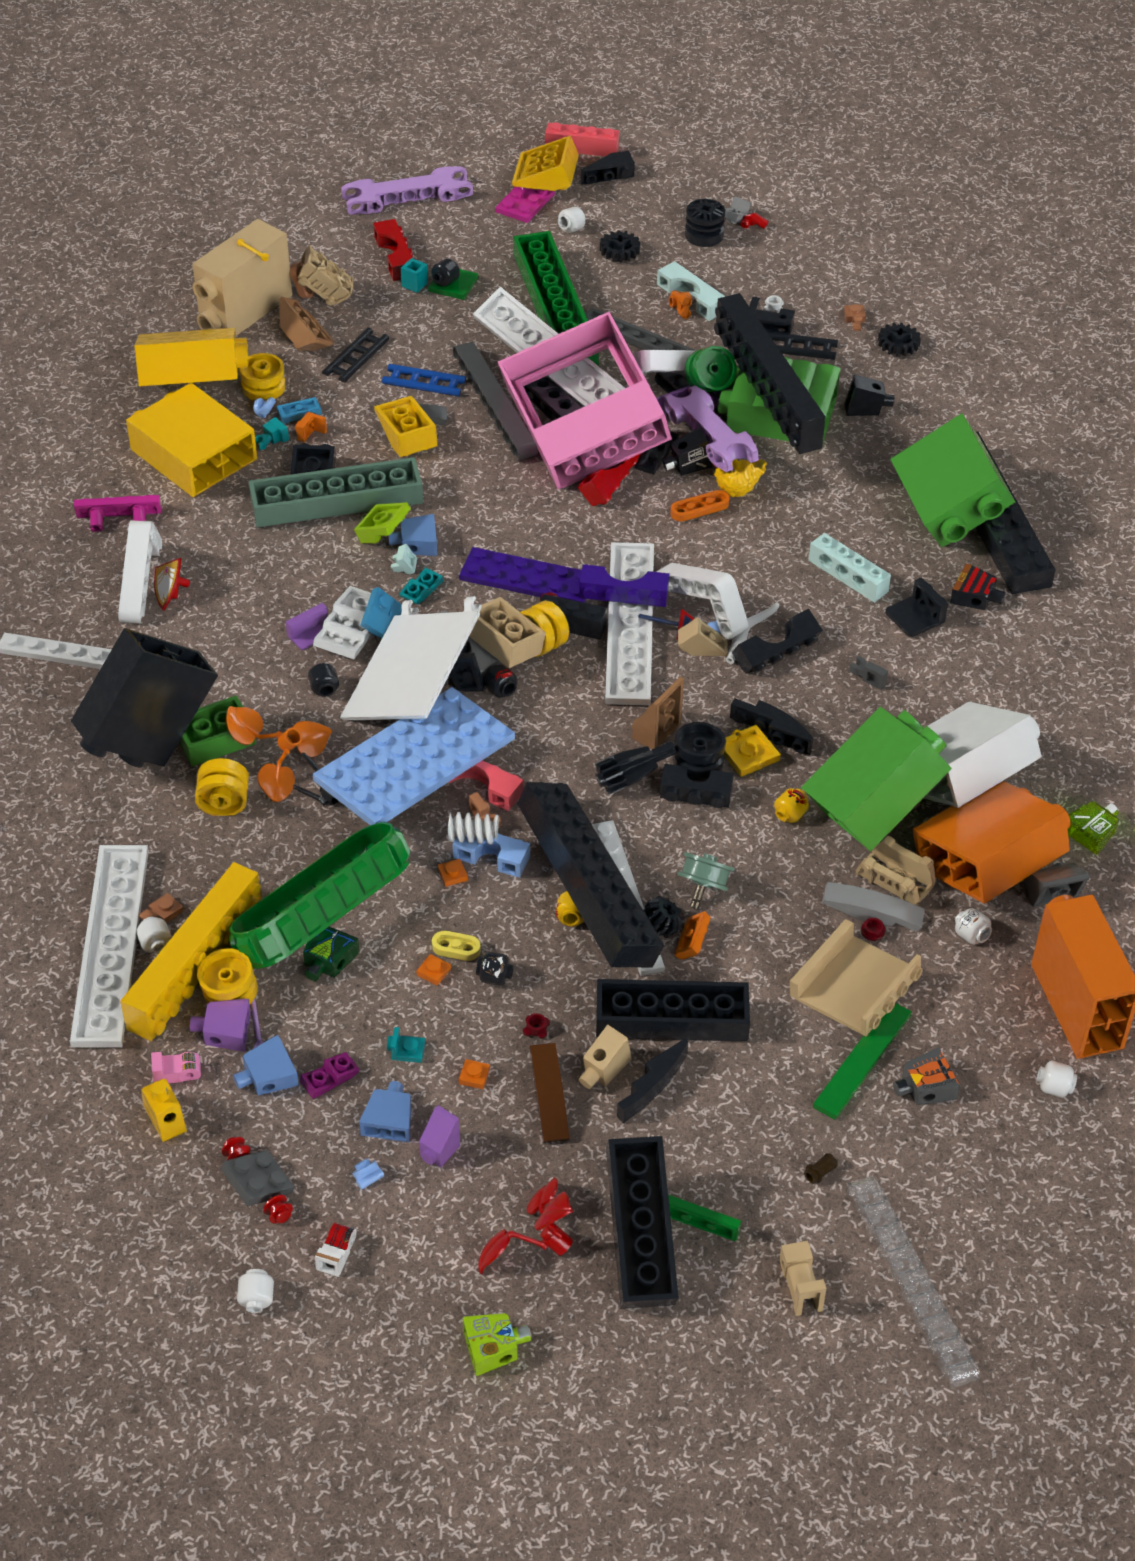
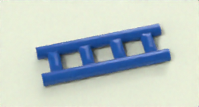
[382,363,466,397]

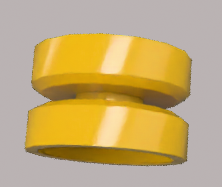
[239,353,286,401]
[520,600,569,657]
[195,758,249,816]
[197,948,258,1004]

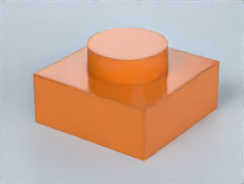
[437,859,468,887]
[416,954,451,986]
[458,1059,490,1089]

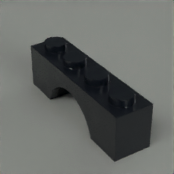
[732,609,823,674]

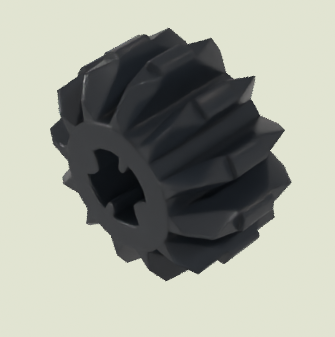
[643,896,685,938]

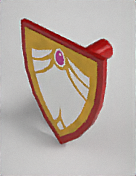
[154,558,190,611]

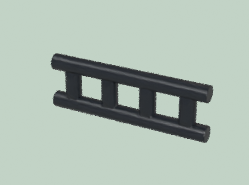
[322,327,389,383]
[767,332,838,360]

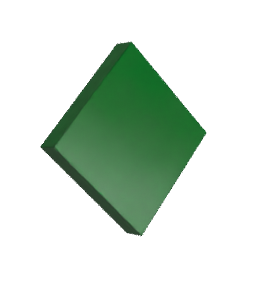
[428,269,478,300]

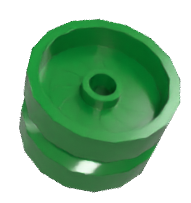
[685,346,737,393]

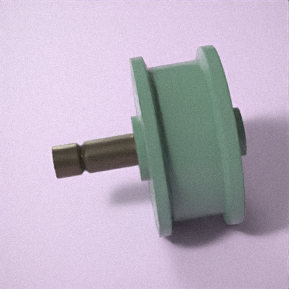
[677,852,735,910]

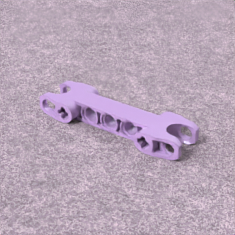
[341,166,473,215]
[663,385,759,472]

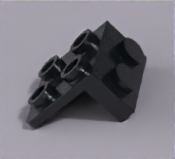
[885,577,948,637]

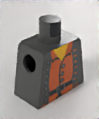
[893,1048,960,1105]

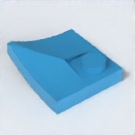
[360,587,402,638]

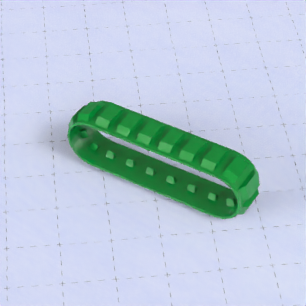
[228,822,411,969]

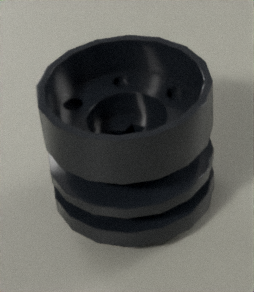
[685,198,726,247]

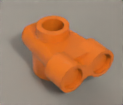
[669,290,692,319]

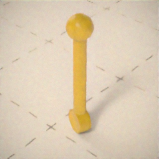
[237,238,269,261]

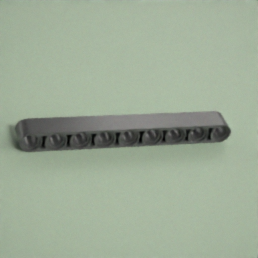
[453,342,538,461]

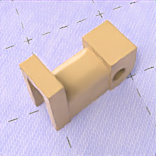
[780,1241,826,1316]

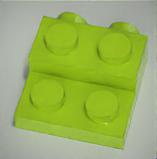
[354,502,411,544]

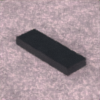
[635,432,679,475]

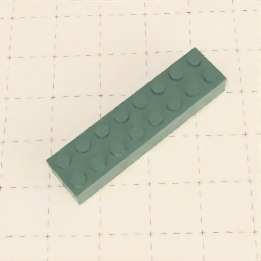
[249,457,423,527]

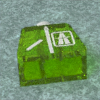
[1068,801,1119,855]

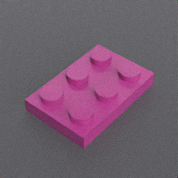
[495,187,555,223]

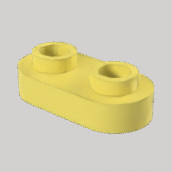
[432,931,481,961]

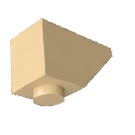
[678,617,728,656]

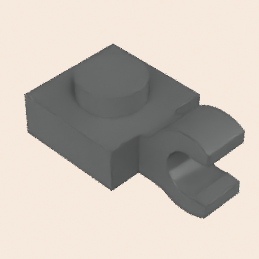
[849,656,888,690]

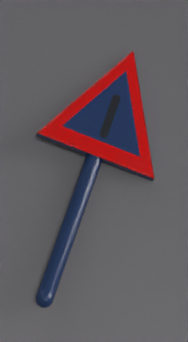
[638,608,695,640]

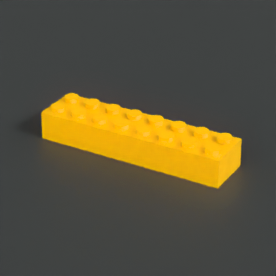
[120,862,262,1042]

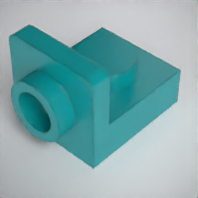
[387,1027,426,1063]

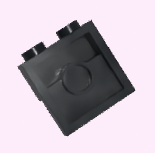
[290,443,336,475]

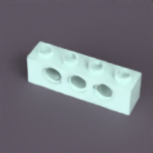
[809,533,891,603]

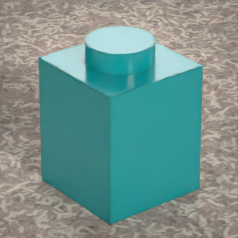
[401,258,428,293]

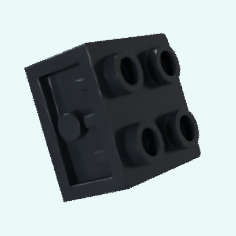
[451,643,485,692]

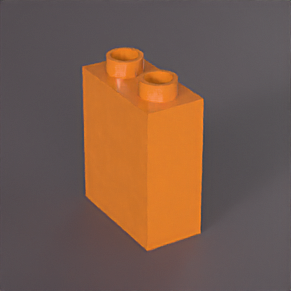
[913,781,1071,904]
[1031,894,1135,1059]

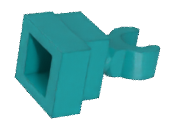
[255,417,290,450]

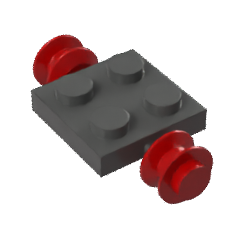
[221,1137,294,1224]

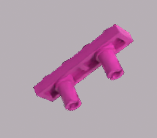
[74,495,162,532]

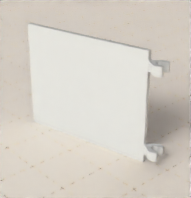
[340,596,482,720]

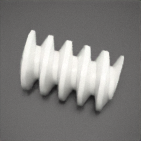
[448,812,499,845]

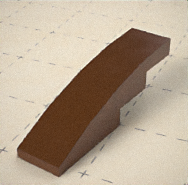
[530,1043,570,1143]

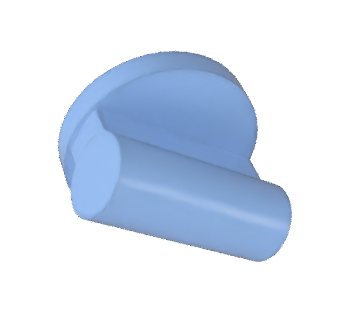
[253,397,276,418]
[352,1158,384,1190]

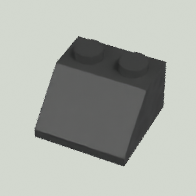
[1023,862,1090,907]

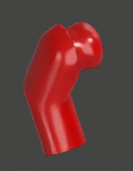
[740,213,769,229]

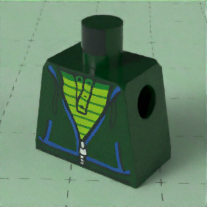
[303,926,360,982]

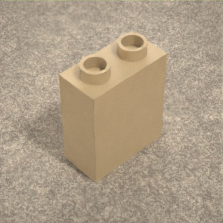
[192,219,292,336]

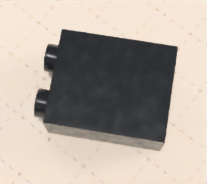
[71,628,218,768]

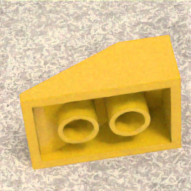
[374,396,438,457]

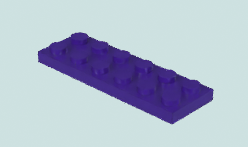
[459,547,586,603]

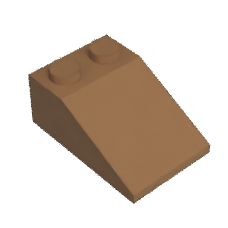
[632,677,684,749]

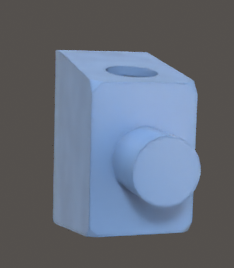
[389,514,438,556]
[233,1035,299,1095]
[359,1081,411,1142]

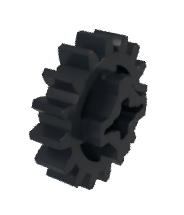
[599,230,641,262]
[878,323,921,356]

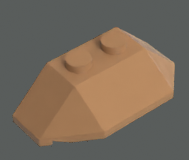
[280,296,335,351]

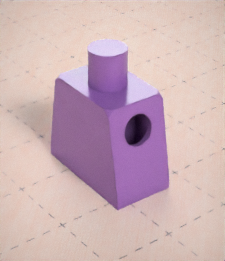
[190,999,251,1052]

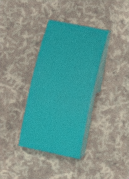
[399,567,444,605]

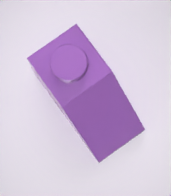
[419,1105,460,1168]

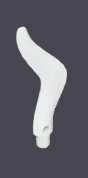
[726,603,779,664]

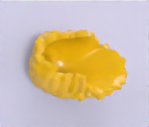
[714,459,767,498]

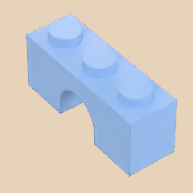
[453,833,530,878]

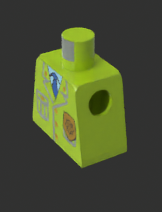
[462,1313,531,1376]

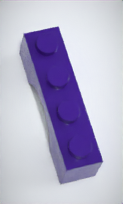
[579,564,670,607]

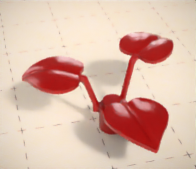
[478,1177,573,1274]

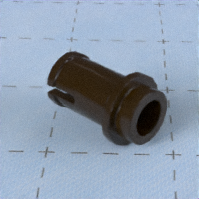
[804,1153,838,1184]

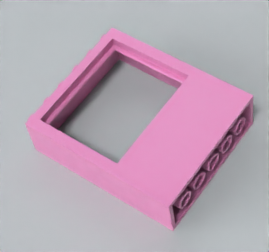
[498,312,672,489]

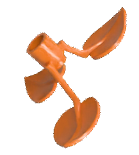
[226,706,332,803]

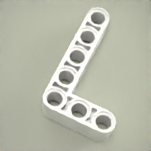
[632,350,730,375]
[118,520,162,624]
[656,563,749,640]

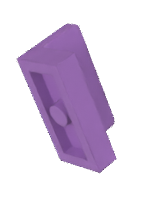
[286,603,328,650]

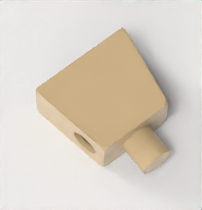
[579,1025,632,1089]

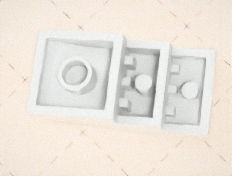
[313,586,372,659]

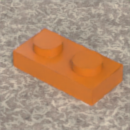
[674,911,711,960]

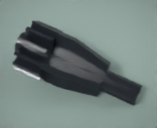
[595,741,677,795]

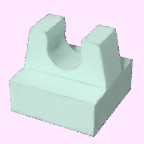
[391,544,417,574]

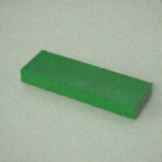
[668,1195,741,1242]

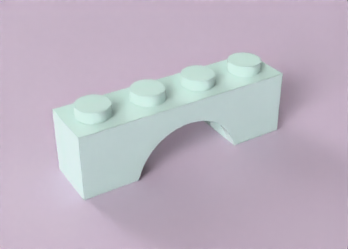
[657,261,725,321]

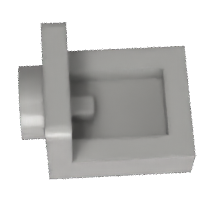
[725,197,751,224]

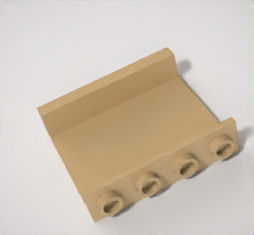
[790,919,922,1036]

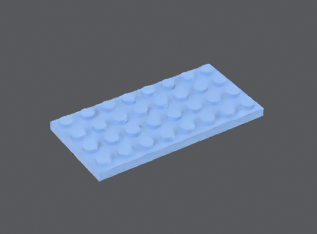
[313,687,515,825]

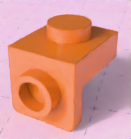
[295,412,327,442]

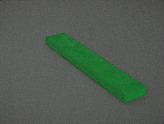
[813,1003,912,1120]

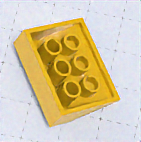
[512,135,579,191]

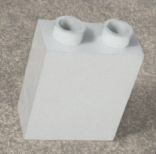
[924,702,1042,808]

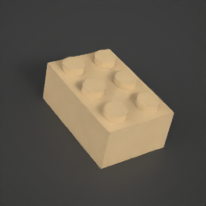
[469,597,546,668]

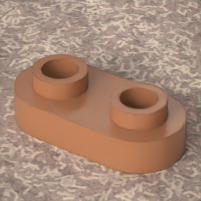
[290,262,315,298]

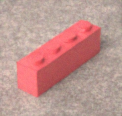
[545,122,620,157]

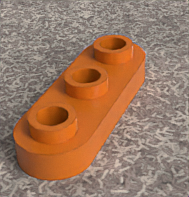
[670,490,730,522]

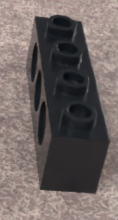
[523,376,583,421]

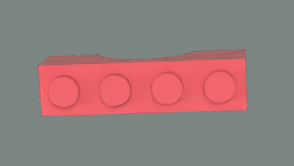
[448,760,523,811]

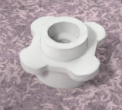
[764,295,784,313]

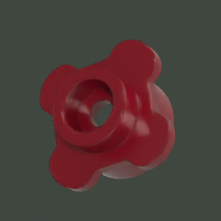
[523,1013,550,1039]

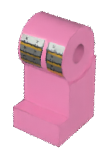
[151,1052,201,1083]

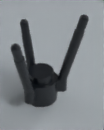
[293,752,339,806]

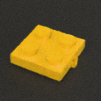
[724,725,781,777]

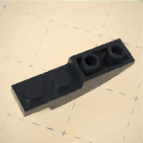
[730,698,813,755]

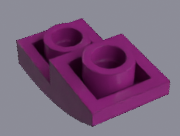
[300,1052,360,1099]

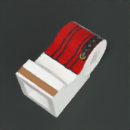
[315,1223,357,1277]

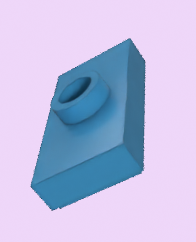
[277,397,322,424]

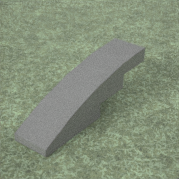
[822,882,925,931]

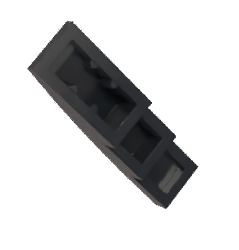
[617,1038,688,1123]

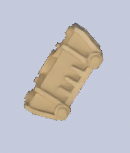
[298,245,354,306]
[856,835,936,906]

